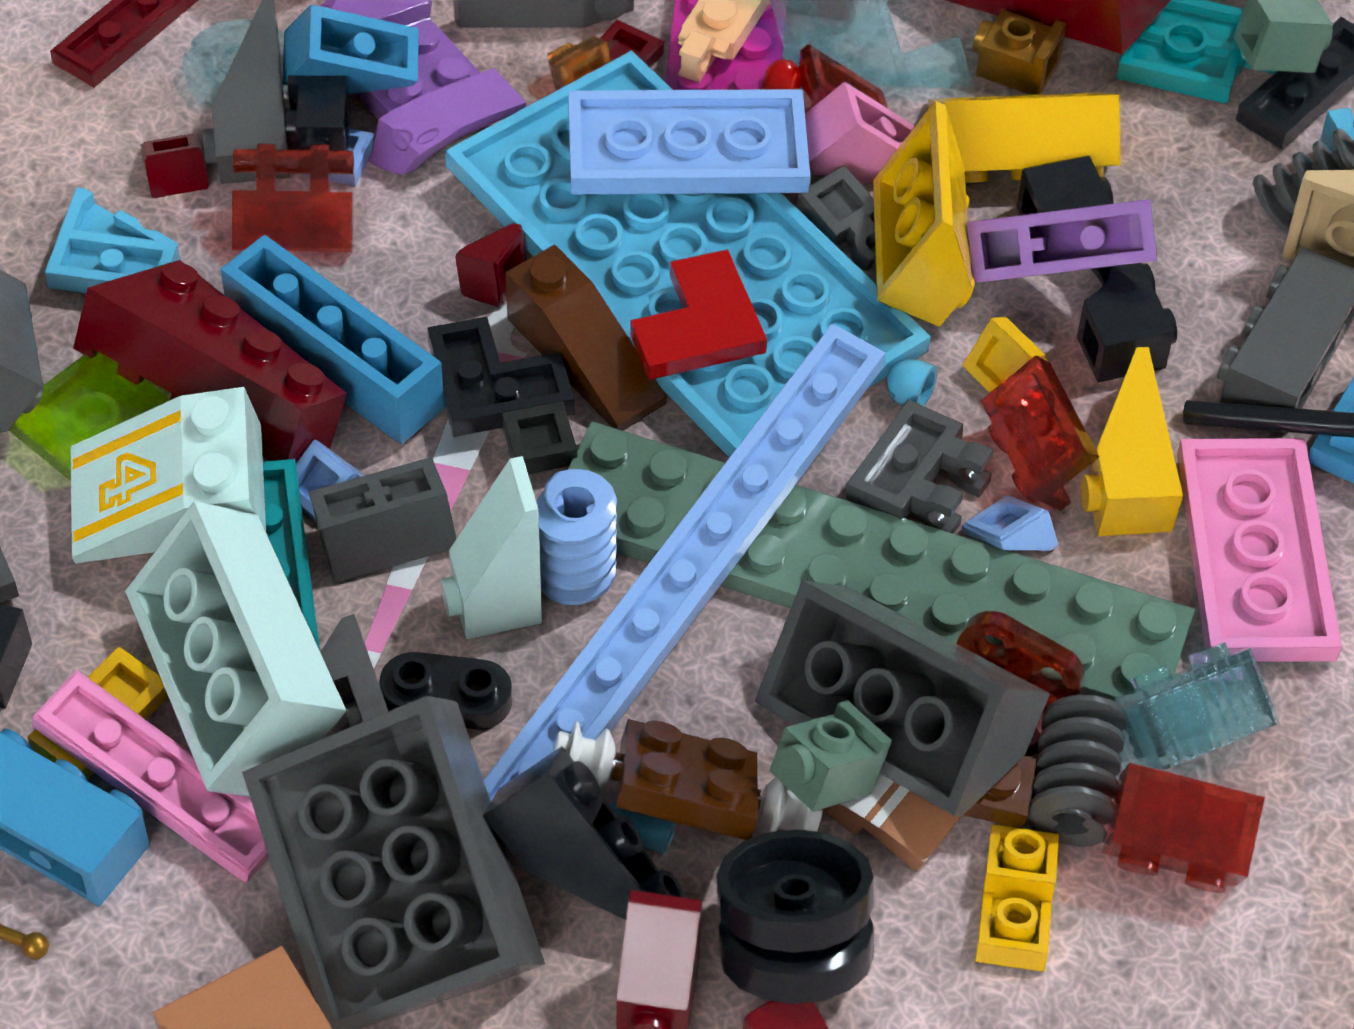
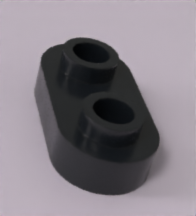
[380,652,512,729]

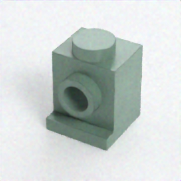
[769,700,892,812]

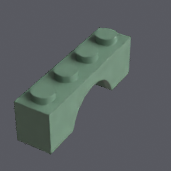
[1233,0,1333,73]

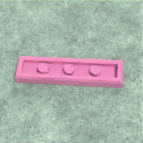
[32,670,269,883]

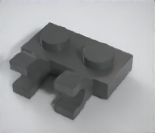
[846,399,994,534]

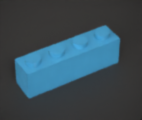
[220,234,445,445]
[0,729,150,907]

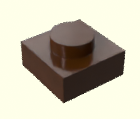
[964,756,1036,829]

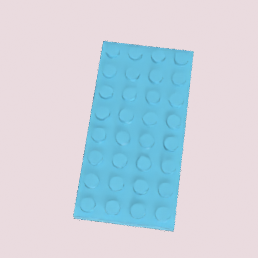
[445,51,931,458]

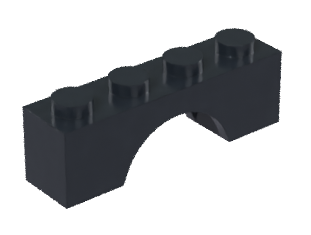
[1017,155,1178,383]

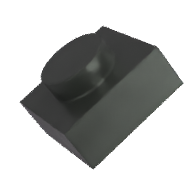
[502,401,577,474]

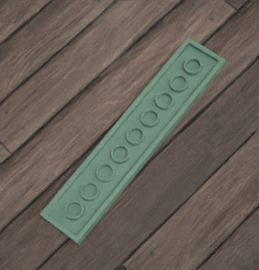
[568,421,1196,724]

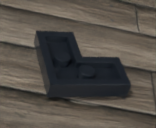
[427,317,575,437]

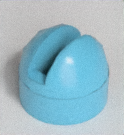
[887,359,938,406]

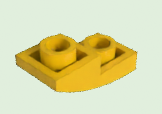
[975,824,1059,972]

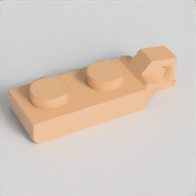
[678,0,771,83]

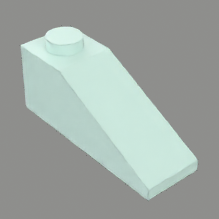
[440,456,542,639]

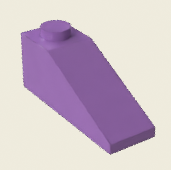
[967,199,1158,283]

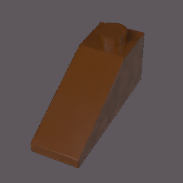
[506,244,667,431]

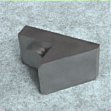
[320,614,388,727]

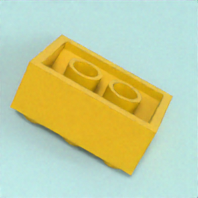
[928,92,1121,183]
[873,101,975,327]

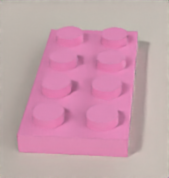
[1177,438,1342,662]

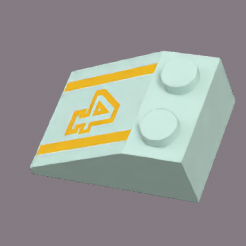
[71,387,266,564]

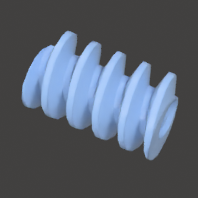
[536,469,617,605]

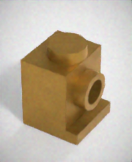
[972,9,1067,95]

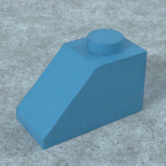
[282,4,419,94]

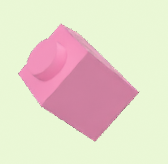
[805,82,915,183]

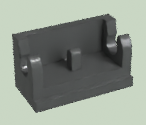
[308,457,456,583]

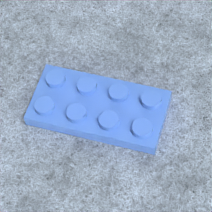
[568,89,810,194]

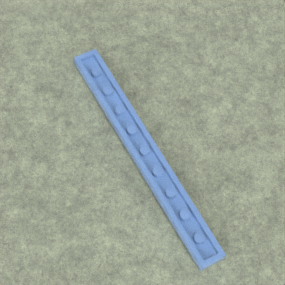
[484,324,886,801]

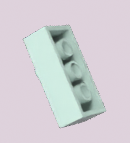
[125,501,346,797]

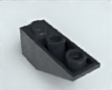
[483,746,685,920]

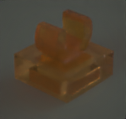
[548,35,611,91]

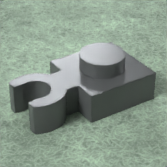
[795,165,876,271]

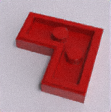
[630,249,767,380]

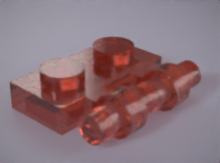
[232,143,354,252]

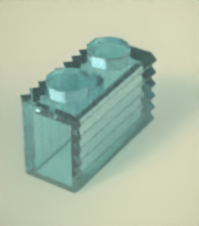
[1115,642,1280,773]

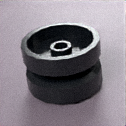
[716,829,874,1004]

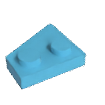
[45,187,180,293]

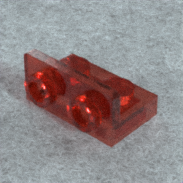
[980,355,1099,511]

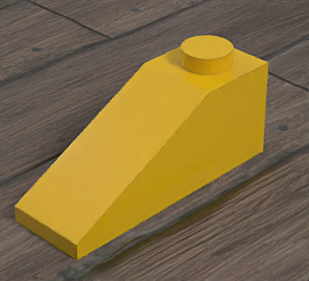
[1080,347,1183,537]

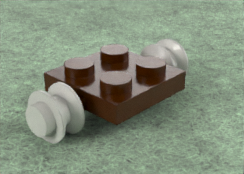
[552,719,823,840]

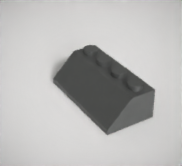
[755,580,1050,816]

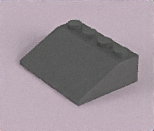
[242,696,545,1029]

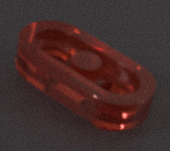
[957,611,1085,714]

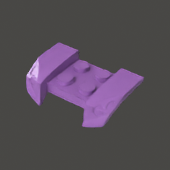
[320,0,526,175]

